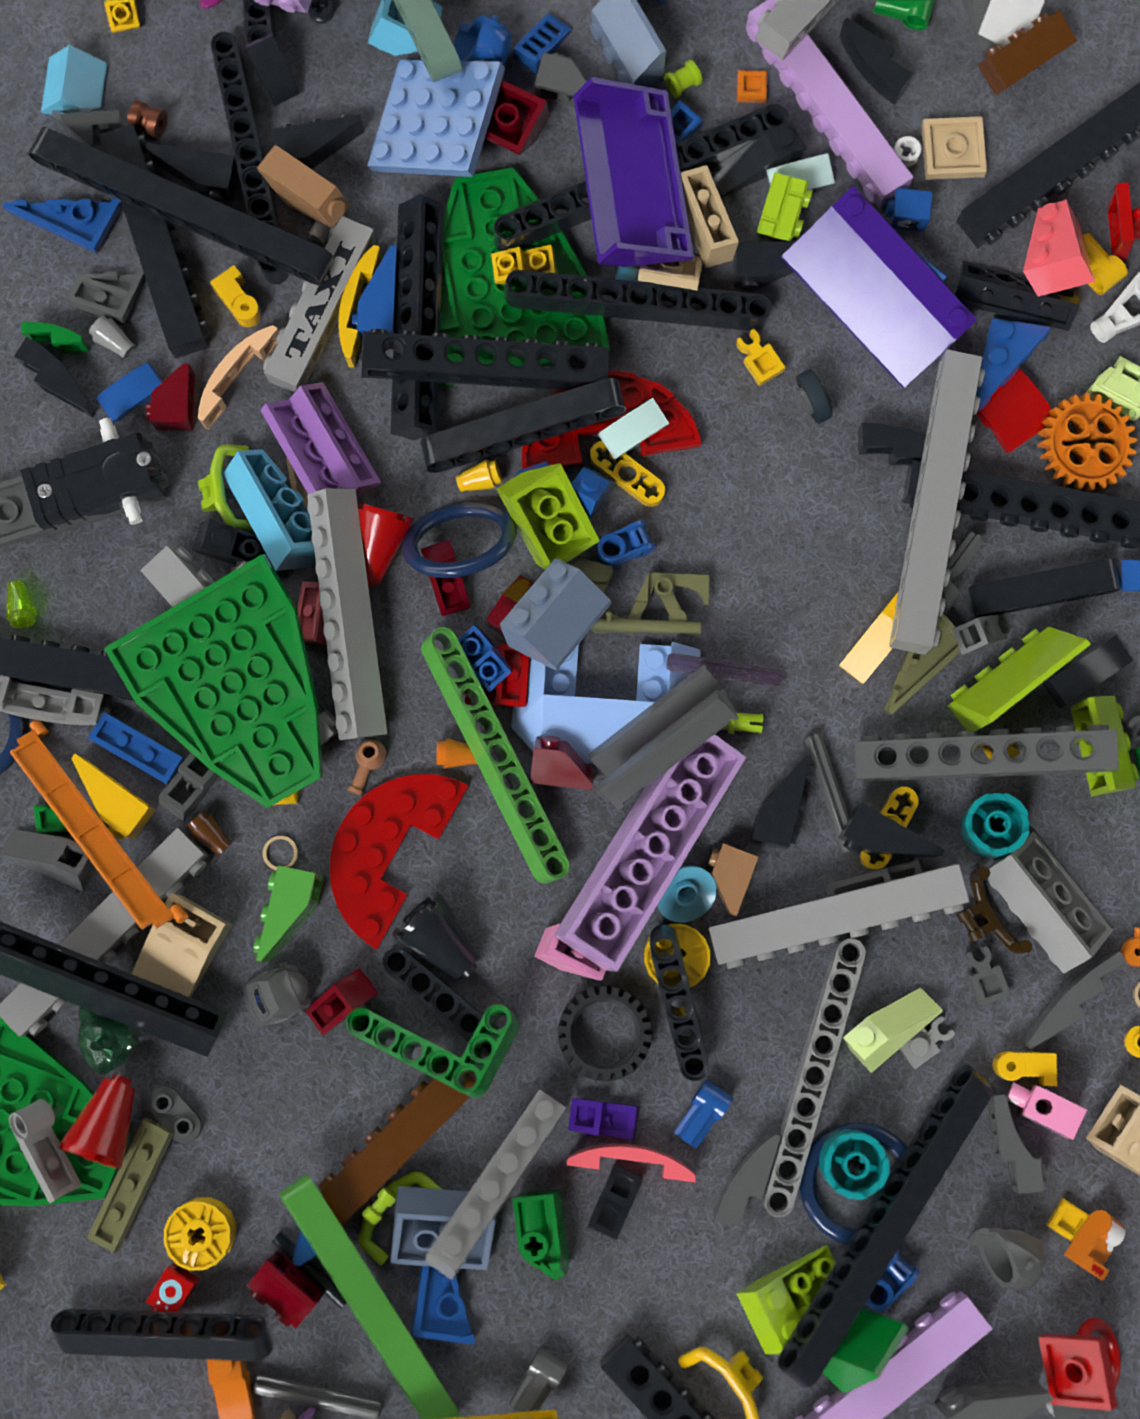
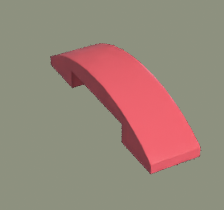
[567,1143,696,1182]

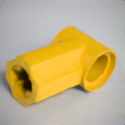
[1083,233,1128,295]

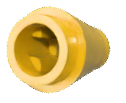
[456,459,503,493]

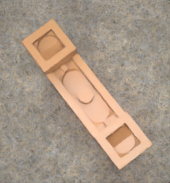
[198,325,279,430]

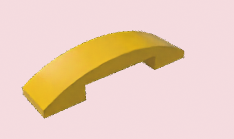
[339,245,383,368]

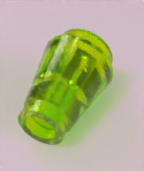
[6,580,37,628]

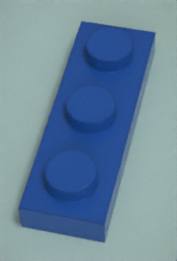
[88,712,185,785]

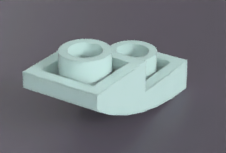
[767,153,835,190]
[598,398,669,460]

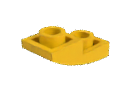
[104,0,141,33]
[491,245,558,284]

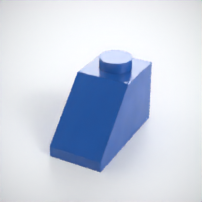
[571,467,616,520]

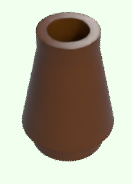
[186,810,232,856]

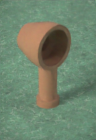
[347,739,387,796]

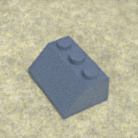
[589,0,666,88]
[499,558,612,671]
[390,1186,495,1270]

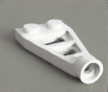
[1090,271,1140,343]

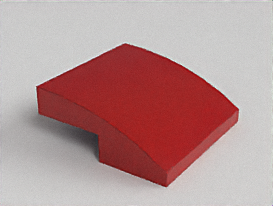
[976,369,1052,453]
[465,644,529,708]

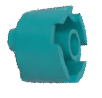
[960,793,1029,859]
[819,1129,889,1200]

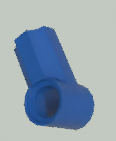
[674,1079,733,1149]

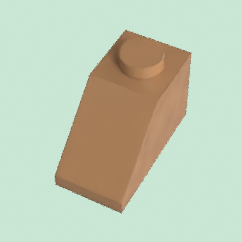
[707,843,758,917]

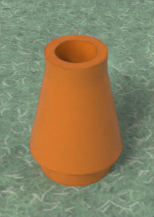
[436,738,478,768]

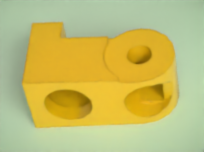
[210,265,262,327]
[992,1051,1057,1086]

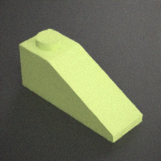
[843,987,943,1073]

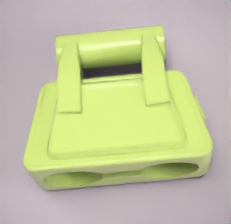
[1086,356,1140,421]

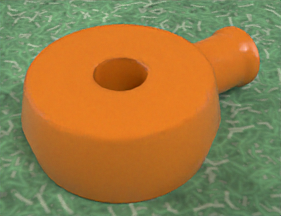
[1121,927,1140,967]

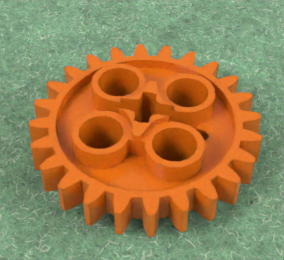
[1037,393,1137,492]

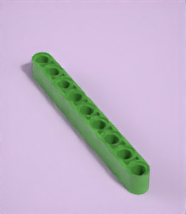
[421,627,570,884]
[278,1174,461,1419]

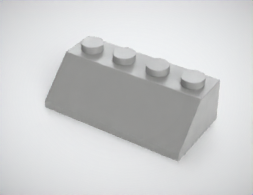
[988,831,1113,974]

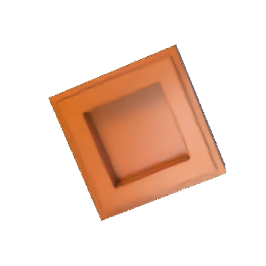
[737,70,767,103]

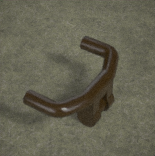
[956,867,1033,954]

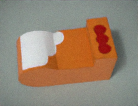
[1064,1210,1125,1281]

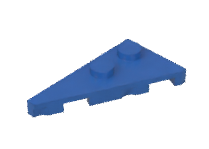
[3,199,122,254]
[976,318,1050,412]
[411,1266,475,1345]

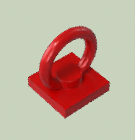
[1107,182,1140,264]
[1039,1318,1121,1411]

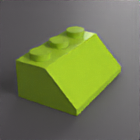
[496,463,600,570]
[1070,696,1138,797]

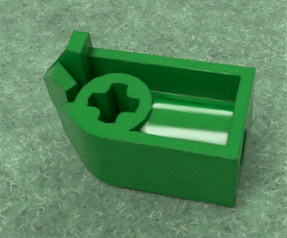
[512,1189,570,1280]

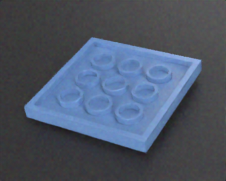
[367,60,505,177]

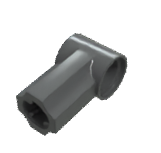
[509,1346,568,1412]

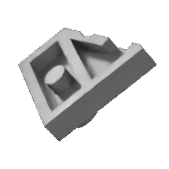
[67,269,146,324]

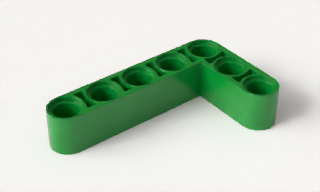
[346,1004,520,1098]

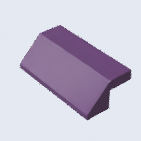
[260,382,381,497]

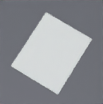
[978,0,1045,47]

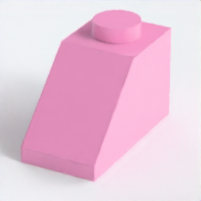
[534,924,606,981]

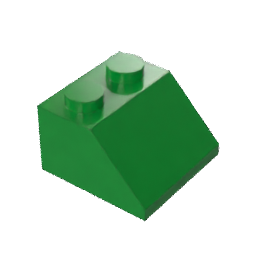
[823,1308,909,1394]

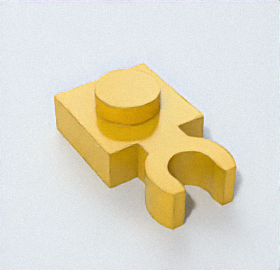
[736,329,786,387]

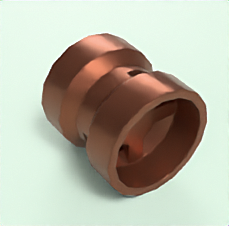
[127,100,168,139]

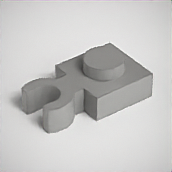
[899,1016,955,1069]

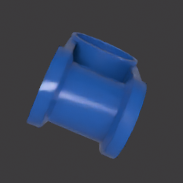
[596,520,657,567]
[865,1249,920,1311]

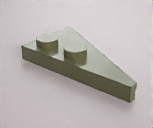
[883,613,960,715]

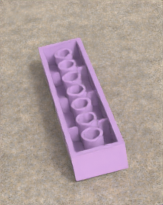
[554,734,746,972]

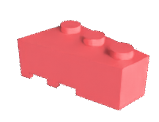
[1023,200,1096,297]

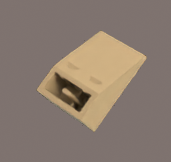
[131,893,233,998]
[1086,1084,1140,1176]

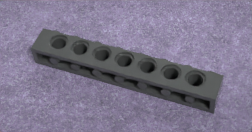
[855,725,1119,782]

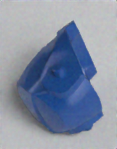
[453,15,512,66]

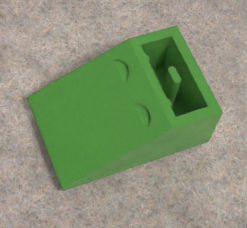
[253,866,325,962]

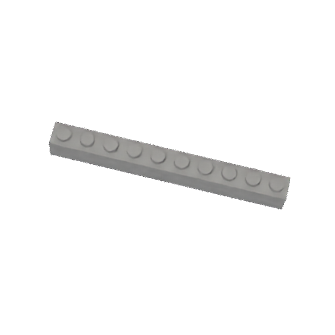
[889,349,985,655]

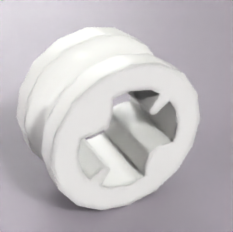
[894,136,921,167]

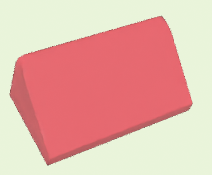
[297,582,327,646]

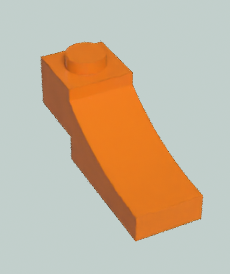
[207,1360,256,1419]

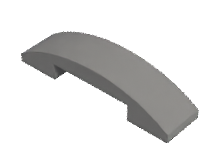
[0,675,104,725]

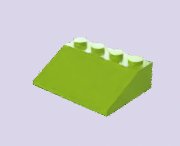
[947,626,1090,731]

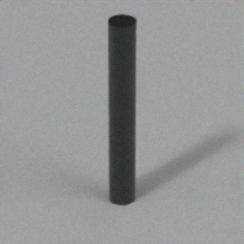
[272,1232,347,1309]

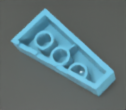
[223,449,316,571]

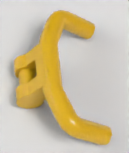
[678,1347,763,1419]

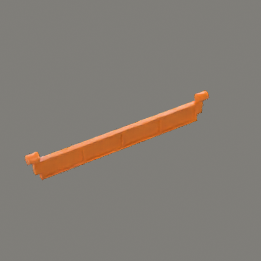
[10,720,188,930]

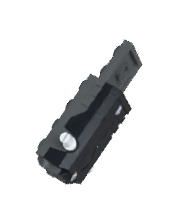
[0,418,170,548]

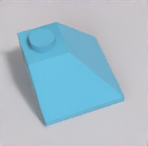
[368,0,443,56]

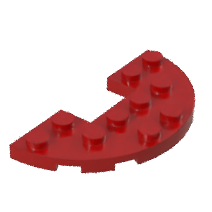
[521,371,701,469]
[329,774,469,950]

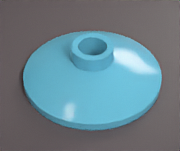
[657,865,716,923]

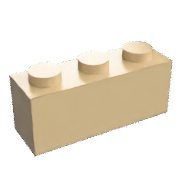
[680,165,739,268]

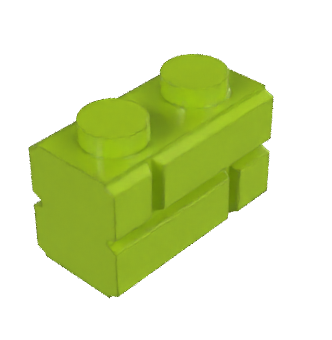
[757,172,813,242]

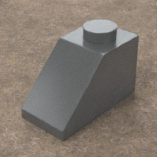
[535,53,586,107]

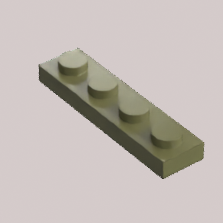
[87,1118,175,1253]

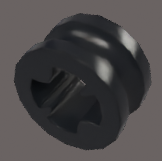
[308,0,334,24]

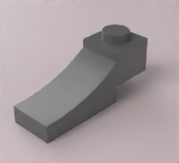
[988,1093,1048,1194]

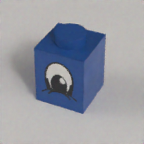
[885,188,932,232]

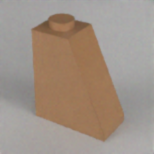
[257,145,350,228]

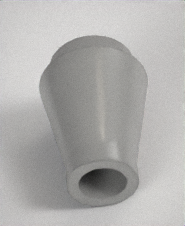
[89,315,135,359]

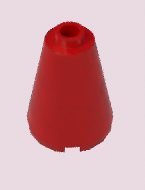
[357,502,414,589]
[58,1074,135,1169]

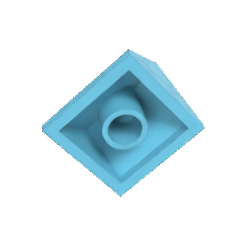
[41,45,108,114]

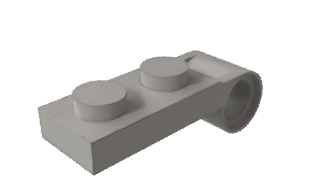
[9,1099,82,1203]

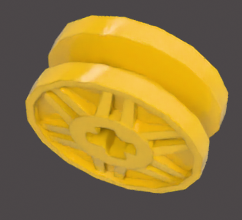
[644,923,710,987]
[164,1197,237,1271]

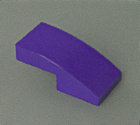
[568,1098,639,1140]

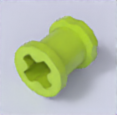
[664,60,702,98]

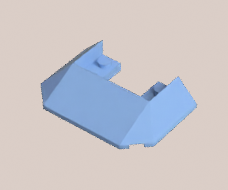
[511,642,701,764]

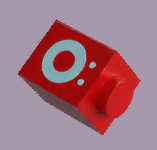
[146,1262,201,1312]

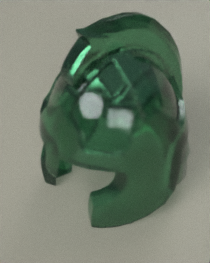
[78,1007,140,1075]

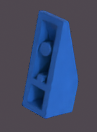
[352,245,397,341]

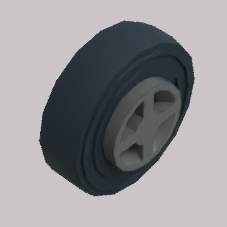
[796,369,833,424]

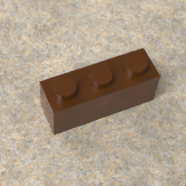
[978,10,1077,95]

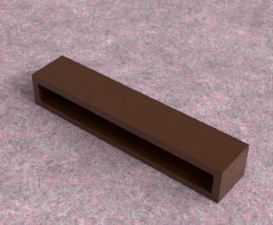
[318,1059,477,1226]

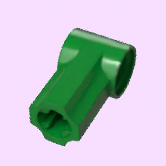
[873,0,935,31]

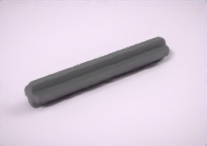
[805,734,851,853]
[254,1374,382,1419]

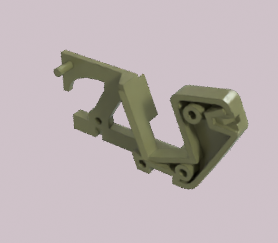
[572,558,709,635]

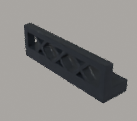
[954,261,1080,331]

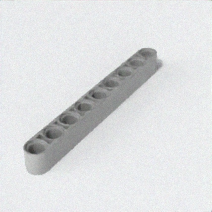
[761,938,866,1218]

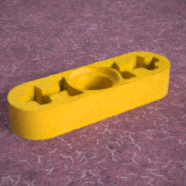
[590,441,665,507]
[860,787,918,870]

